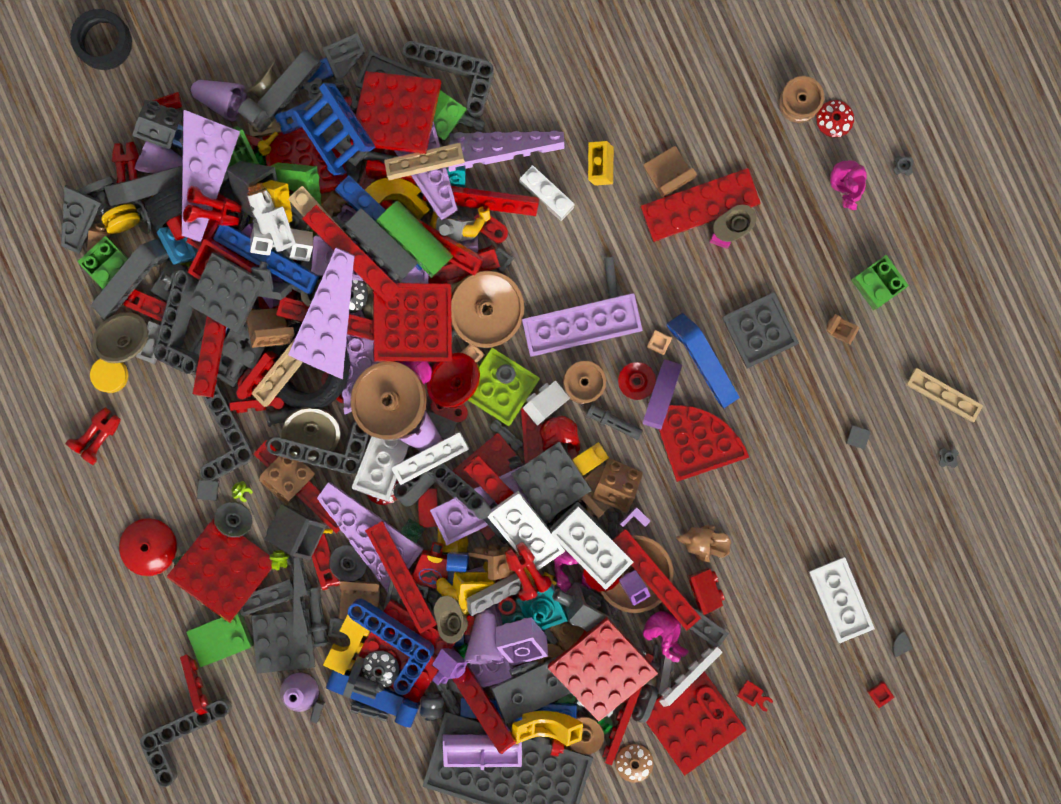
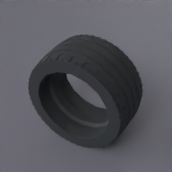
[70,9,132,70]
[145,184,182,231]

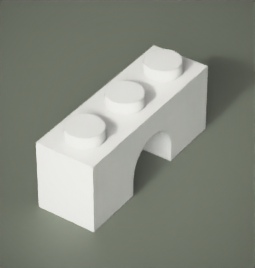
[519,165,575,221]
[250,223,313,262]

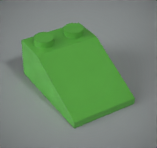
[420,76,467,141]
[186,612,254,667]

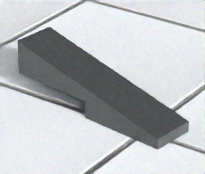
[293,557,312,638]

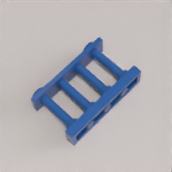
[293,83,376,175]

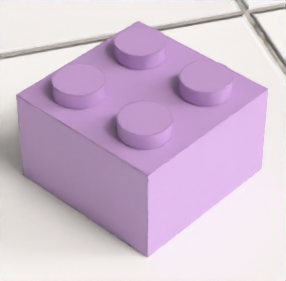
[495,617,548,666]

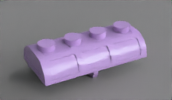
[443,734,522,770]

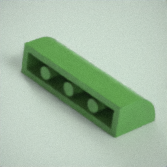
[376,201,453,278]

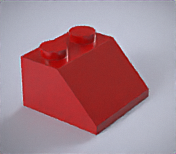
[687,568,725,615]

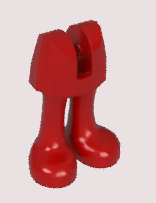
[112,142,139,183]
[183,186,242,226]
[65,407,121,465]
[505,542,552,601]

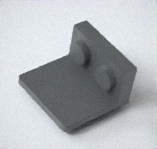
[132,100,182,150]

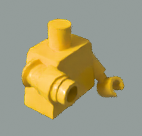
[436,562,495,616]

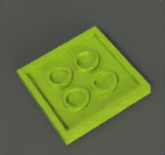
[468,348,540,427]

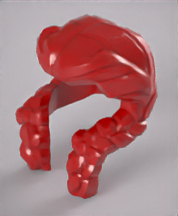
[540,416,581,459]

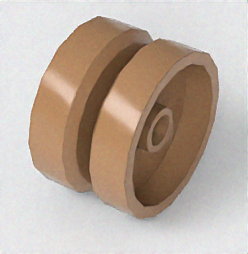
[778,76,824,123]
[562,361,606,404]

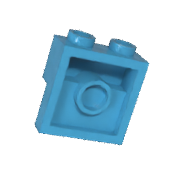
[156,227,198,265]

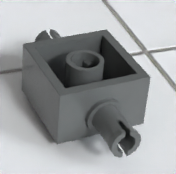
[222,307,269,382]
[552,581,620,633]

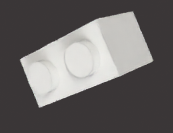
[523,381,570,426]

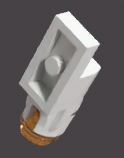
[247,183,296,251]

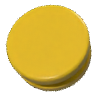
[101,204,140,234]
[90,359,129,393]

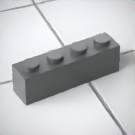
[343,208,418,283]

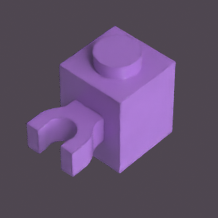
[619,570,651,606]
[432,648,468,685]

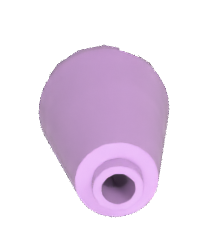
[191,80,247,121]
[135,141,182,174]
[398,411,443,451]
[465,610,504,665]
[280,672,319,712]

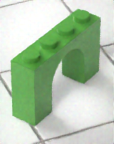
[271,163,322,237]

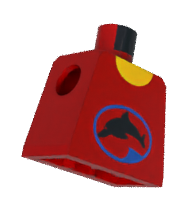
[411,542,448,589]

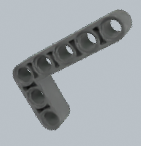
[403,41,494,118]
[238,50,321,133]
[104,166,182,206]
[91,238,170,320]
[154,270,199,374]
[200,381,255,481]
[265,420,368,474]
[393,463,491,519]
[140,698,232,787]

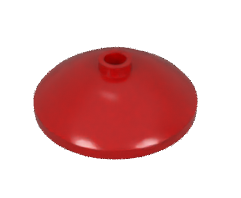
[427,353,480,408]
[119,518,177,576]

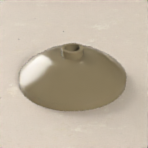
[92,312,149,363]
[282,407,340,460]

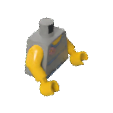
[430,207,491,241]

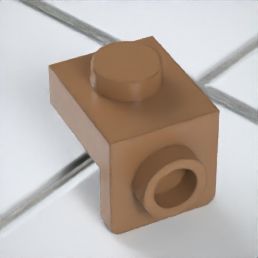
[87,223,110,251]
[826,314,860,345]

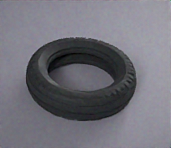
[267,322,350,409]

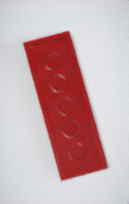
[640,168,761,242]

